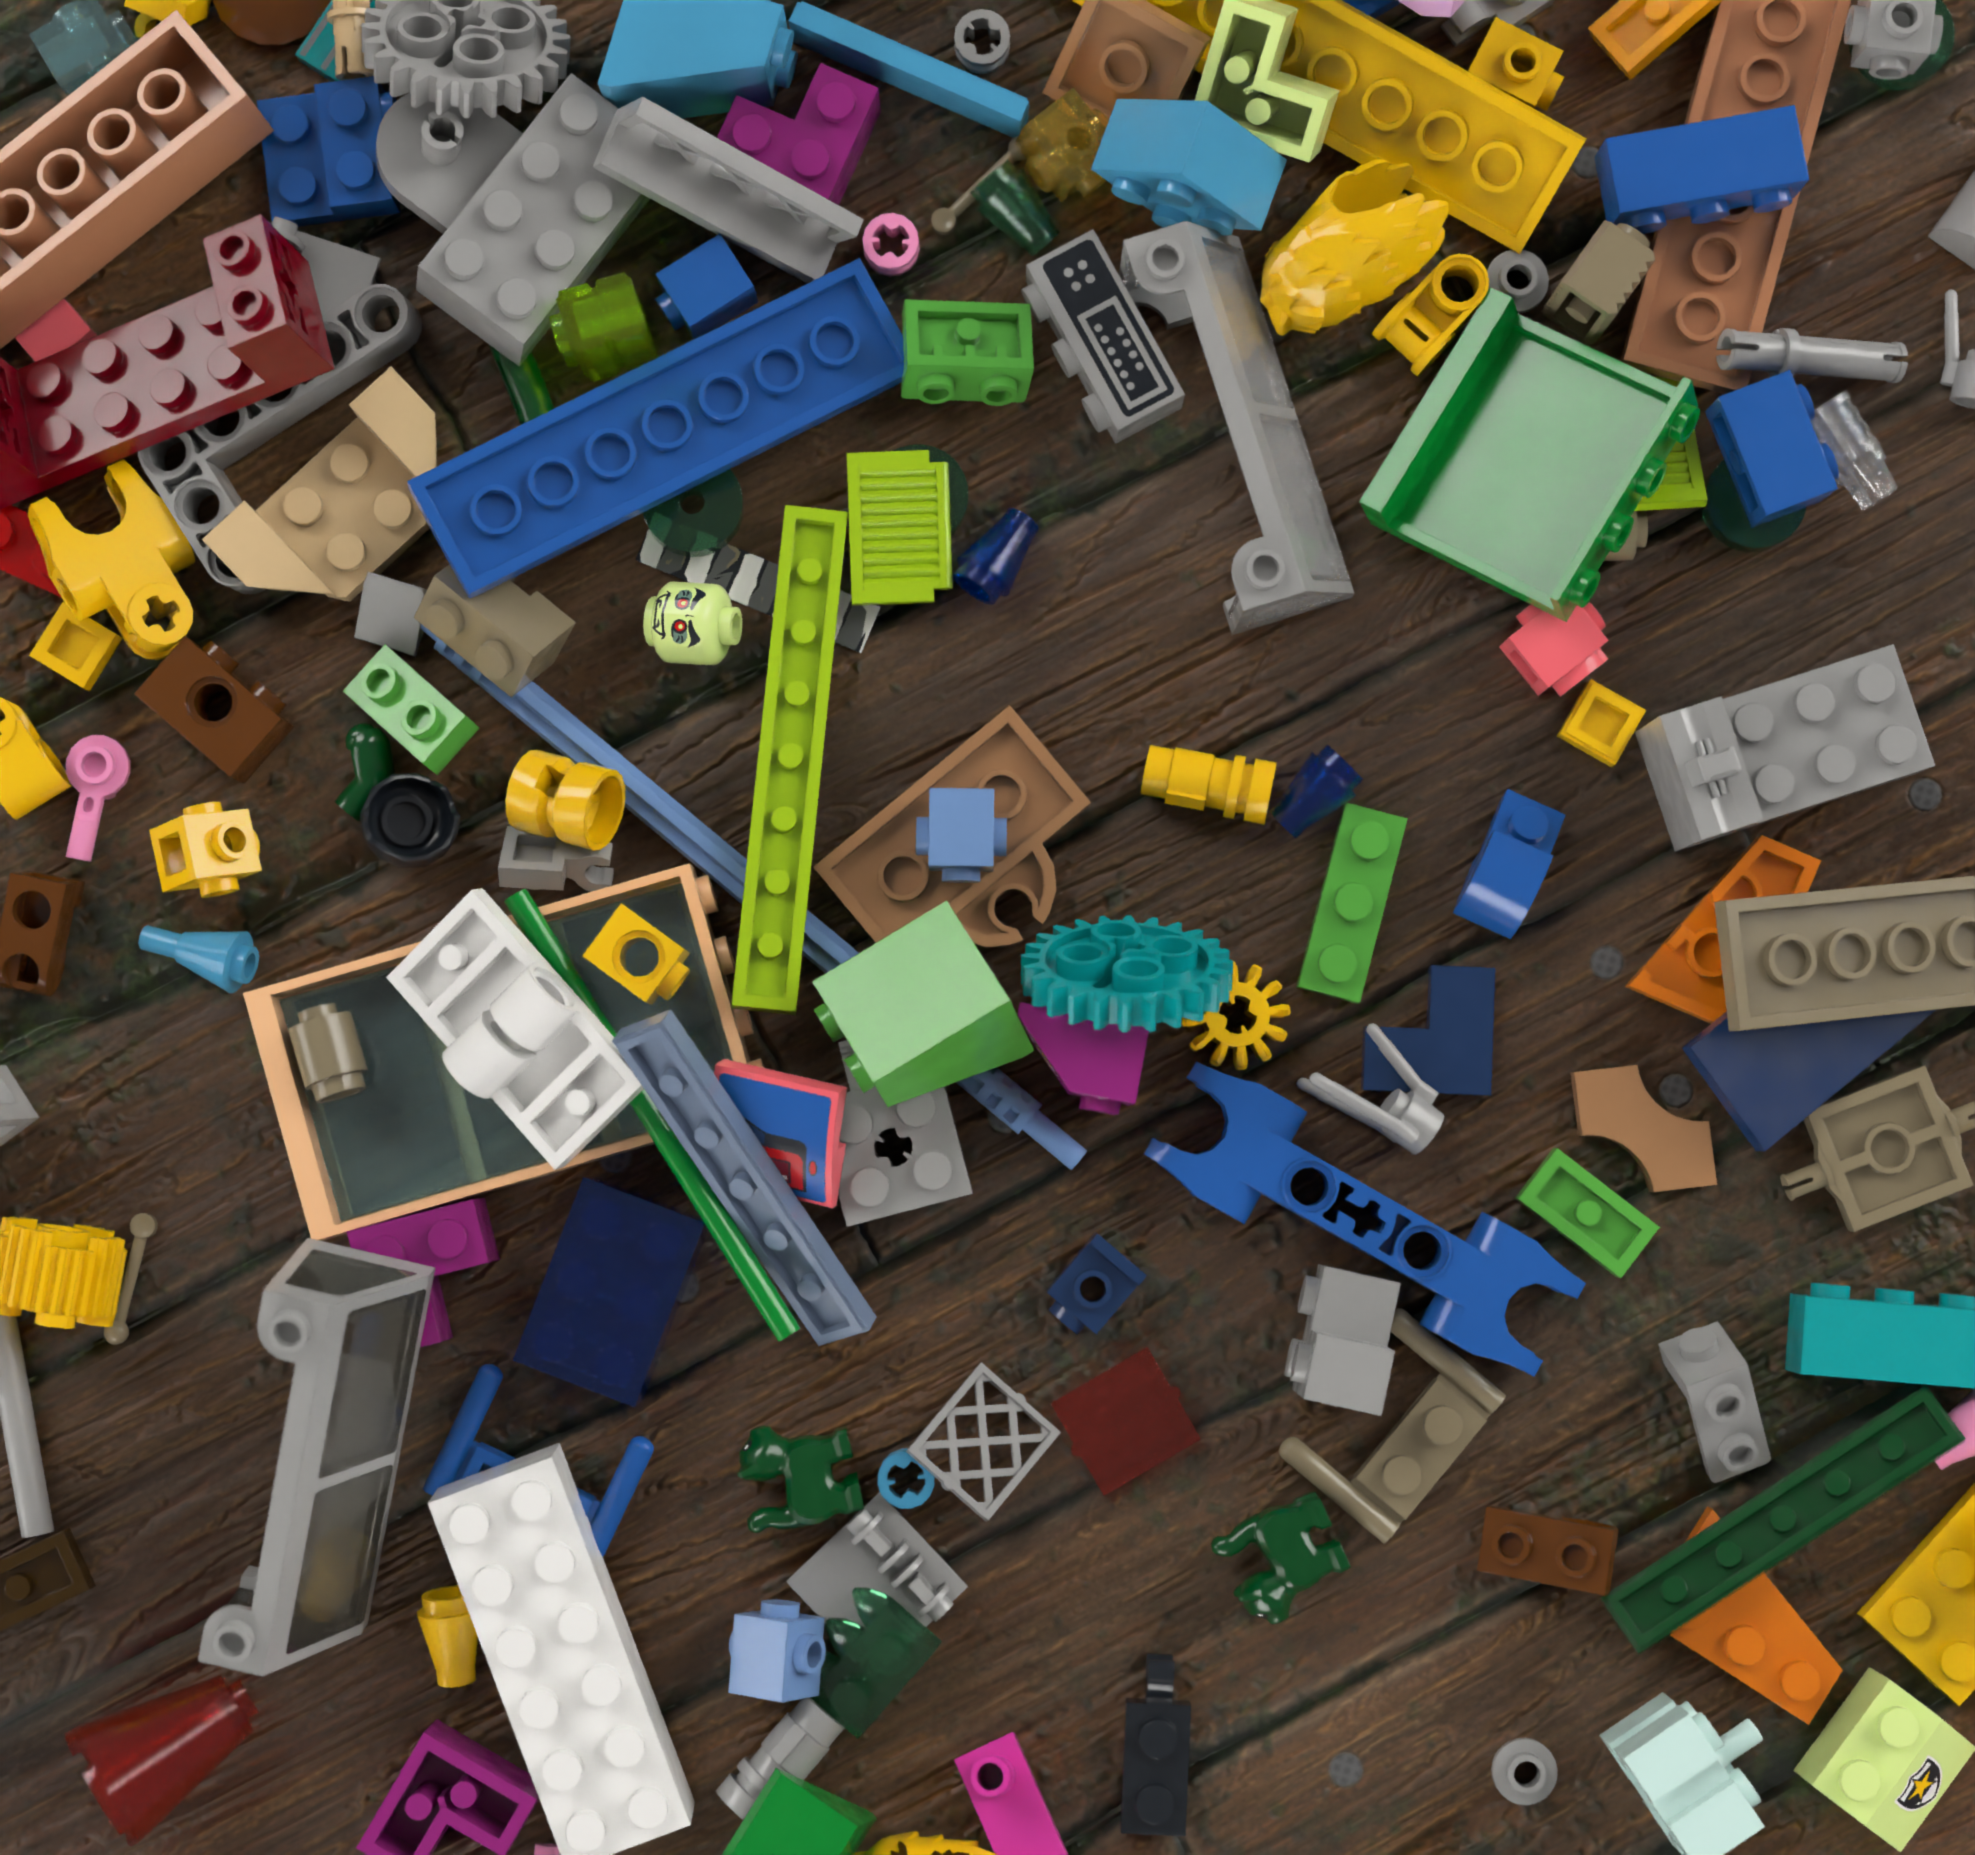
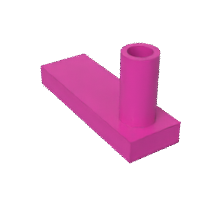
[954,1732,1068,1855]

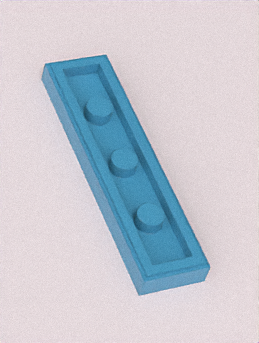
[789,1,1029,138]

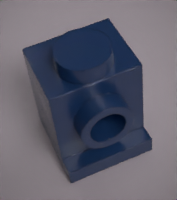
[1046,1232,1147,1335]

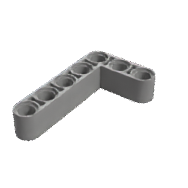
[138,284,422,594]

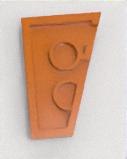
[1625,835,1821,1024]

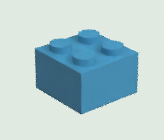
[1091,99,1287,235]

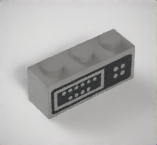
[1021,229,1185,444]

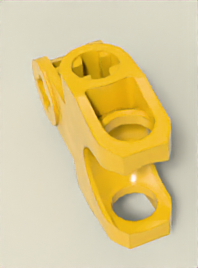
[27,459,195,660]

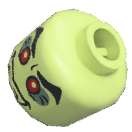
[643,582,743,665]

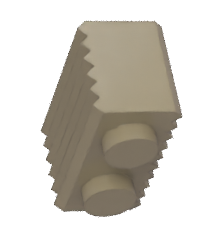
[1541,220,1655,345]

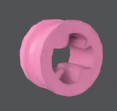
[862,213,920,276]

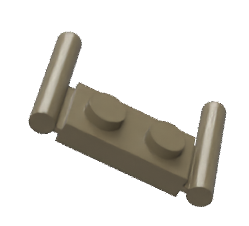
[1279,1308,1506,1544]

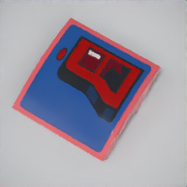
[714,1059,847,1208]

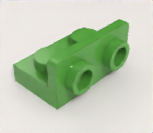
[901,299,1034,406]

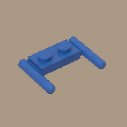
[422,1364,654,1557]

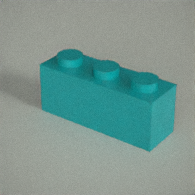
[1785,1283,1975,1389]

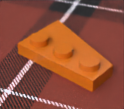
[1670,1506,1843,1725]

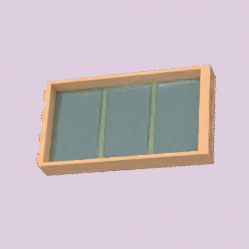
[243,863,765,1241]

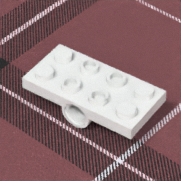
[386,888,644,1170]

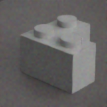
[1284,1264,1401,1416]

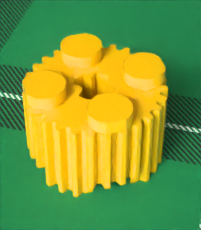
[0,1217,127,1329]

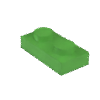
[1514,1148,1660,1278]

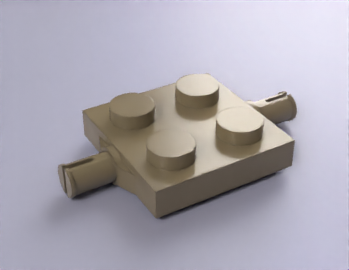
[1780,1065,1975,1232]

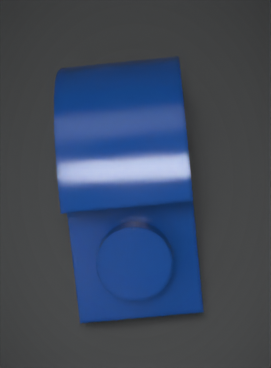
[1452,789,1565,939]

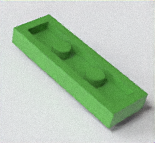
[1296,802,1408,1004]

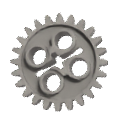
[362,0,570,118]

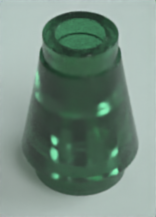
[970,159,1060,256]

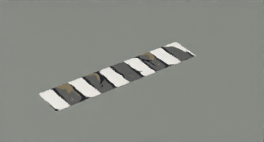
[635,514,880,653]

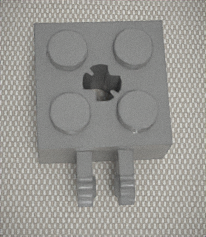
[838,1040,973,1227]

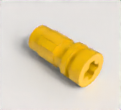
[1141,745,1277,825]

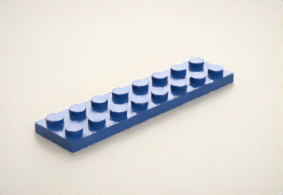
[407,258,904,599]

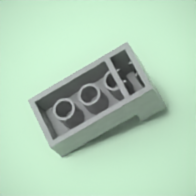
[1635,644,1935,852]

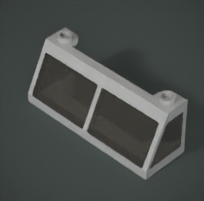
[198,1238,435,1676]

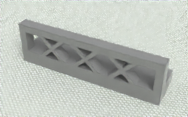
[593,97,864,284]

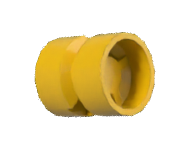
[505,750,625,851]

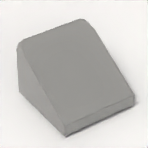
[354,572,427,657]

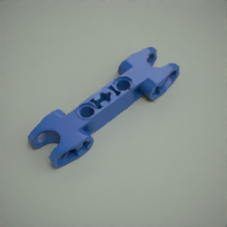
[1143,1061,1586,1376]

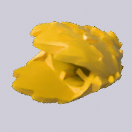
[1260,159,1449,336]

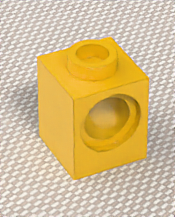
[582,903,690,1005]

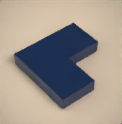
[1361,965,1495,1096]

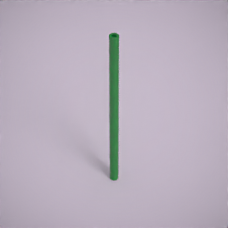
[504,888,800,1342]

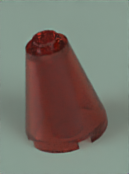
[65,1675,259,1847]

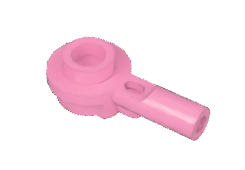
[66,735,131,862]

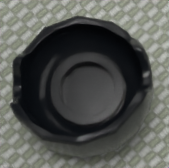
[360,773,461,868]

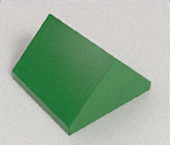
[722,1768,877,1855]

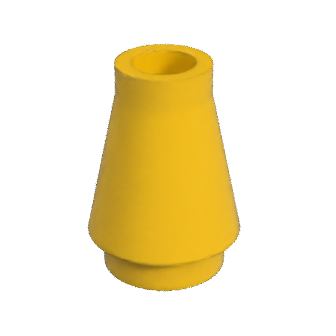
[417,1585,478,1688]

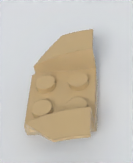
[202,366,437,602]

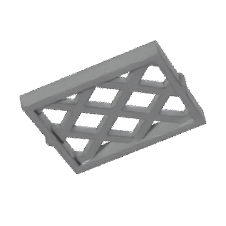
[906,1362,1061,1522]

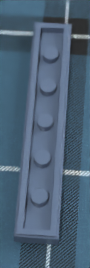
[612,1009,876,1346]

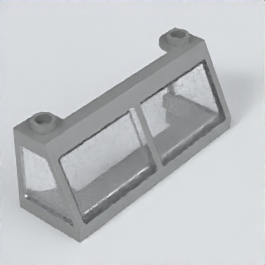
[1119,221,1354,635]

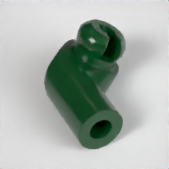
[334,723,395,822]

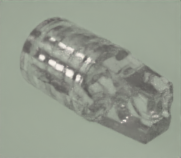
[1811,390,1898,510]

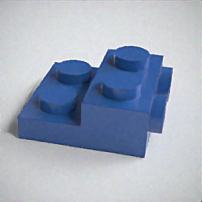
[257,76,401,227]

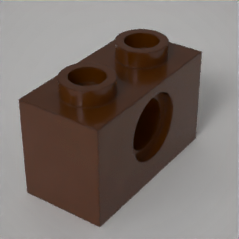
[134,636,294,784]

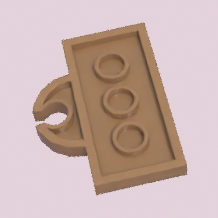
[813,705,1091,949]

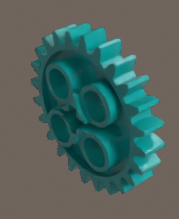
[1021,915,1233,1032]

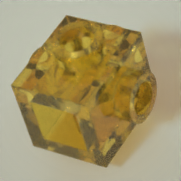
[1015,88,1109,203]

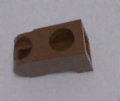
[0,870,85,997]

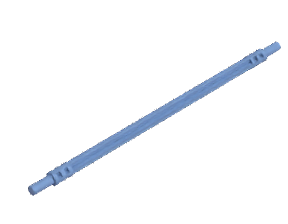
[421,624,1087,1170]

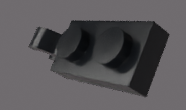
[1120,1653,1191,1836]

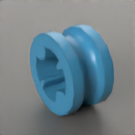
[877,1448,935,1509]

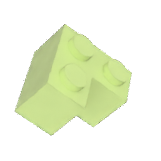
[1194,0,1340,163]

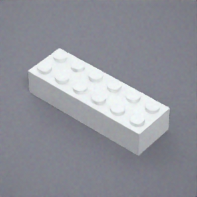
[427,1443,695,1855]

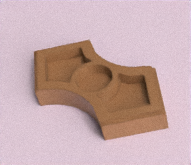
[1570,1065,1717,1192]

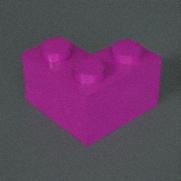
[717,63,881,205]
[347,1198,500,1347]
[356,1719,539,1855]

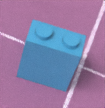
[598,0,798,118]

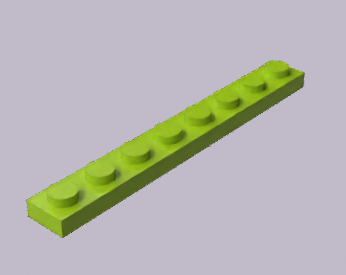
[731,505,848,1015]

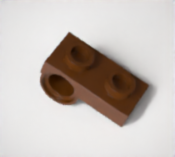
[1477,1505,1619,1596]

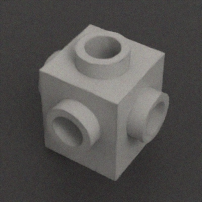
[1844,0,1943,79]

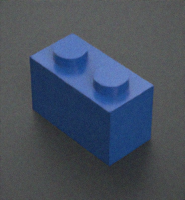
[1705,370,1839,528]

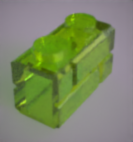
[549,272,658,382]

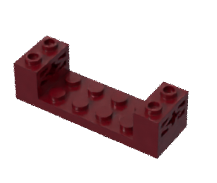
[0,214,335,509]

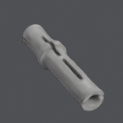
[1716,328,1908,383]

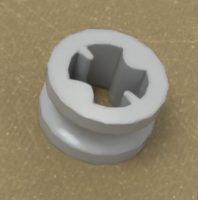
[954,9,1010,74]

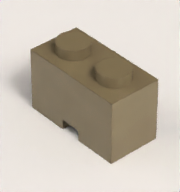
[414,564,576,698]

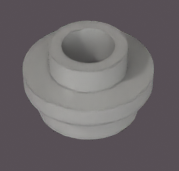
[1487,250,1549,313]
[1491,1738,1558,1805]

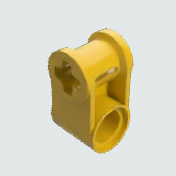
[1372,253,1489,377]
[0,697,72,820]

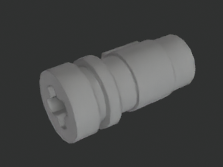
[716,1697,845,1820]

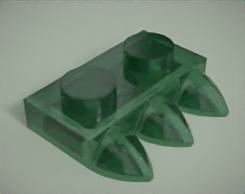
[810,1587,942,1739]

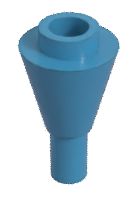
[139,925,259,993]

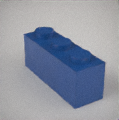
[1594,105,1810,234]

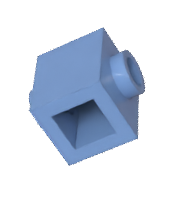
[916,788,1007,883]
[728,1599,826,1702]

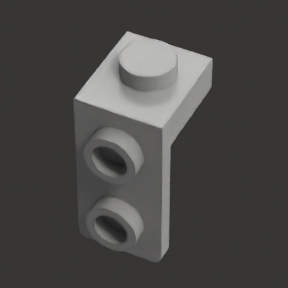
[1658,1321,1771,1483]

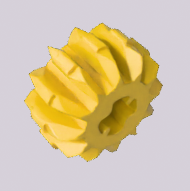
[1181,961,1291,1070]

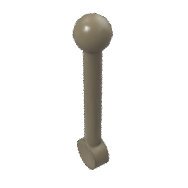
[931,136,1033,235]
[104,1213,158,1345]

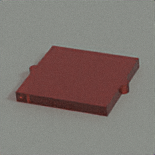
[1051,1347,1201,1496]

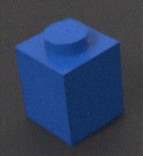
[655,234,758,339]

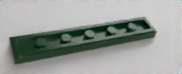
[1601,1385,1966,1656]

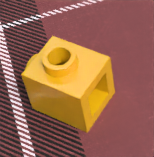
[1468,17,1564,112]

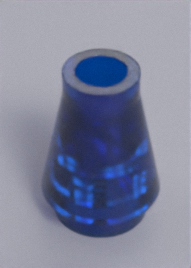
[953,508,1039,605]
[1270,744,1364,838]

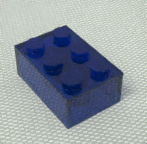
[513,1176,708,1407]

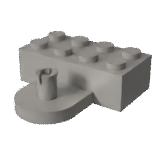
[376,73,650,367]

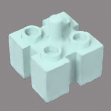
[1599,1692,1765,1855]

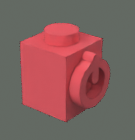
[1499,602,1609,697]

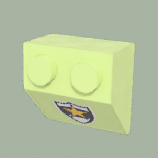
[1793,1667,1975,1852]

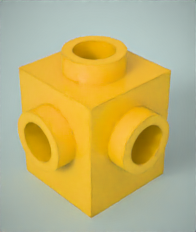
[149,802,262,898]

